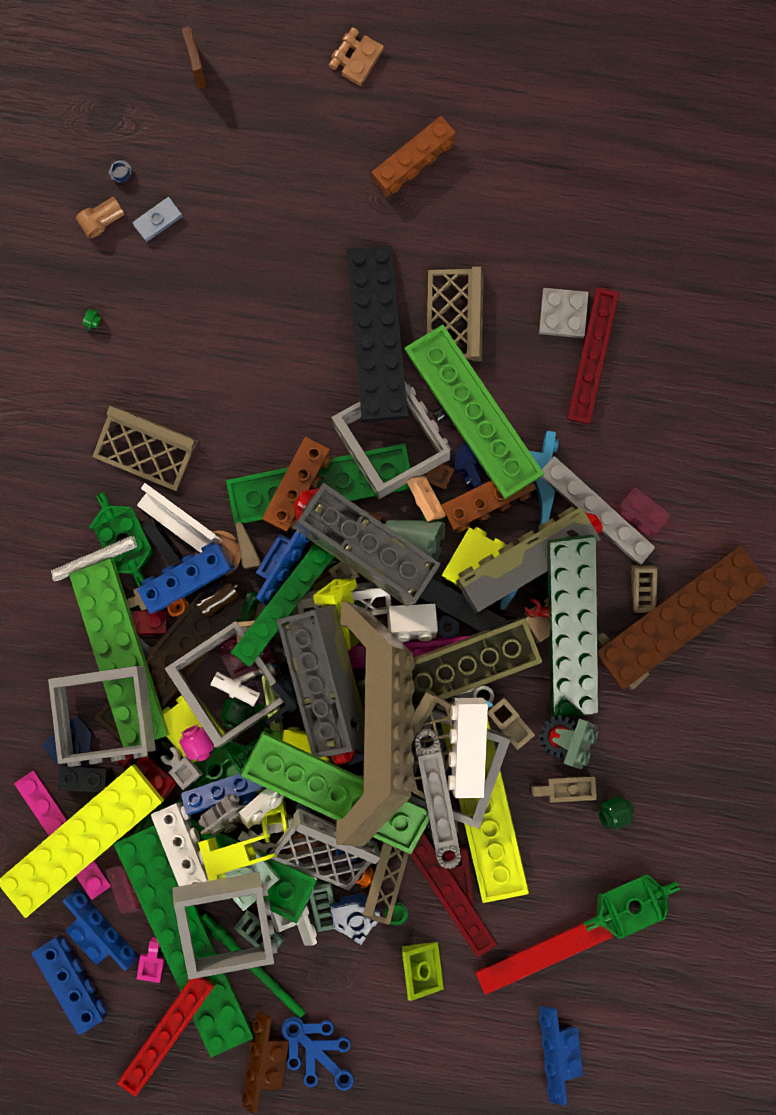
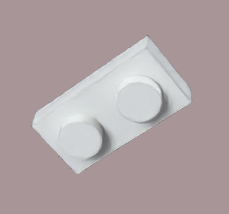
[239,788,284,829]

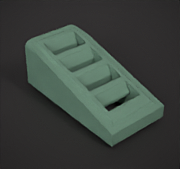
[310,879,336,932]
[234,909,285,949]

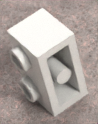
[387,604,438,643]

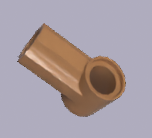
[76,196,125,238]

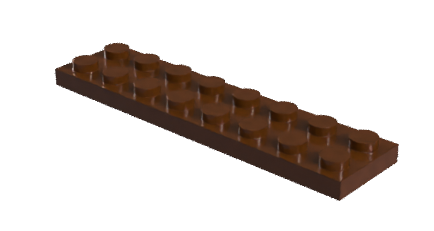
[597,545,768,690]

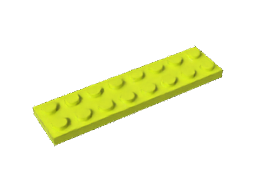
[441,715,529,903]
[0,764,164,918]

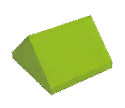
[402,942,444,1001]

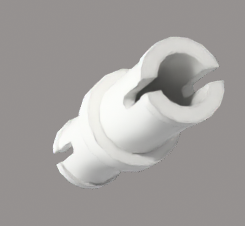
[211,672,260,707]

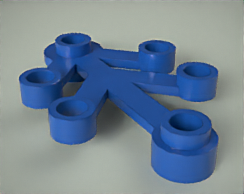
[282,1017,354,1091]

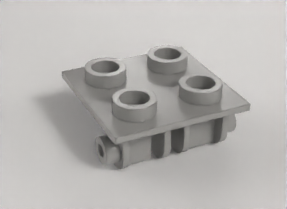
[199,793,247,835]

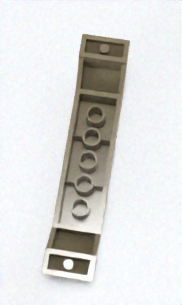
[336,602,415,846]

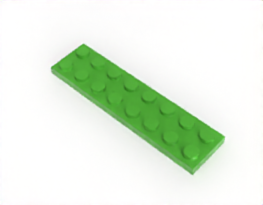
[404,325,544,500]
[69,559,169,748]
[241,731,429,854]

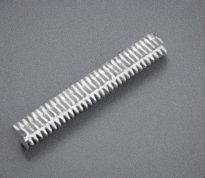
[51,536,137,582]

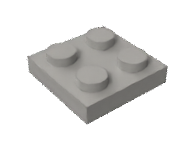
[539,288,588,338]

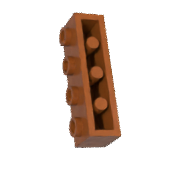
[371,116,456,197]
[262,437,332,533]
[441,481,536,533]

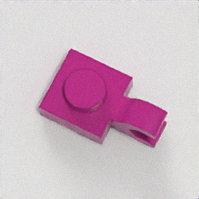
[136,937,165,983]

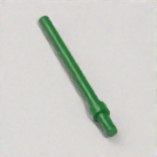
[201,913,306,1019]

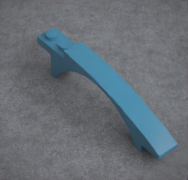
[499,431,559,611]

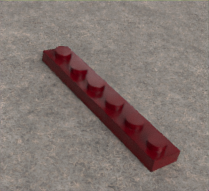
[567,287,619,425]
[410,831,498,958]

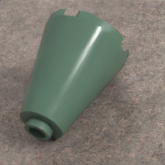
[383,520,446,561]

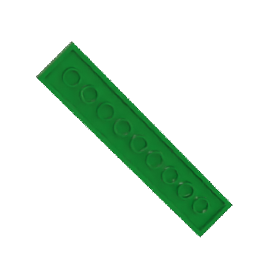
[113,824,254,1058]

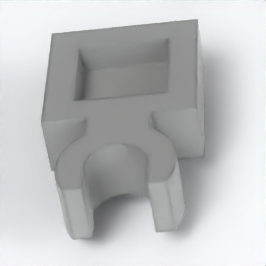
[161,747,202,790]

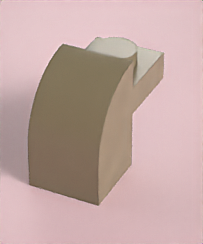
[487,698,535,751]

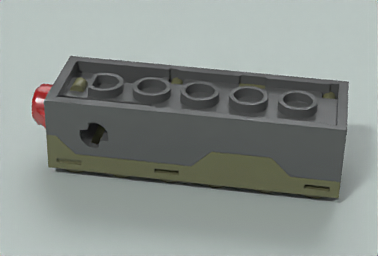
[292,483,440,606]
[455,506,603,613]
[277,604,365,765]

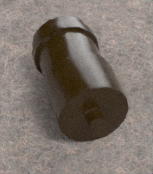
[195,578,240,618]

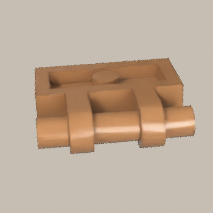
[328,27,384,86]

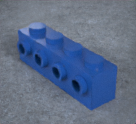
[137,542,235,614]
[31,934,108,1036]

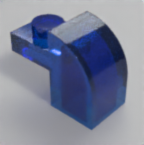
[453,442,483,490]

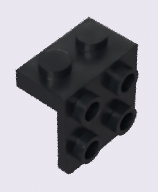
[265,670,299,725]

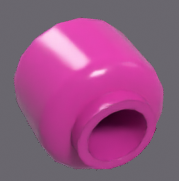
[179,725,214,762]

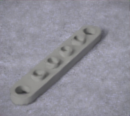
[414,729,461,869]

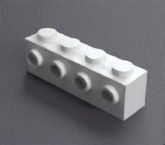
[448,698,488,798]
[151,802,209,886]

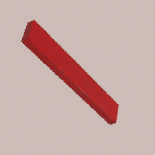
[475,923,613,995]
[117,976,215,1097]

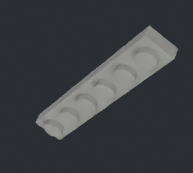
[541,456,655,565]

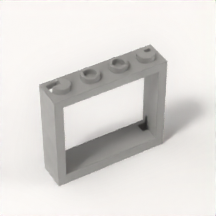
[331,382,452,499]
[165,621,285,748]
[48,666,156,767]
[409,708,512,829]
[173,872,277,980]

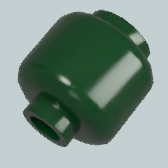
[219,698,254,729]
[598,796,634,831]

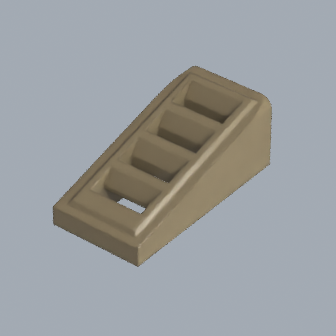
[235,522,262,570]
[631,565,657,613]

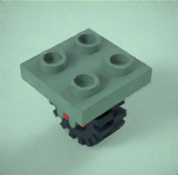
[539,715,598,769]

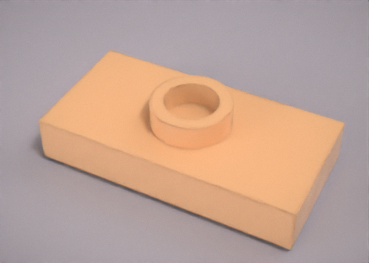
[407,476,446,522]

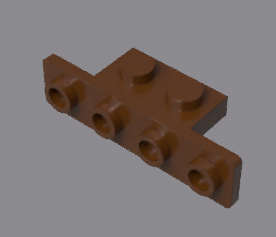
[242,1012,289,1113]

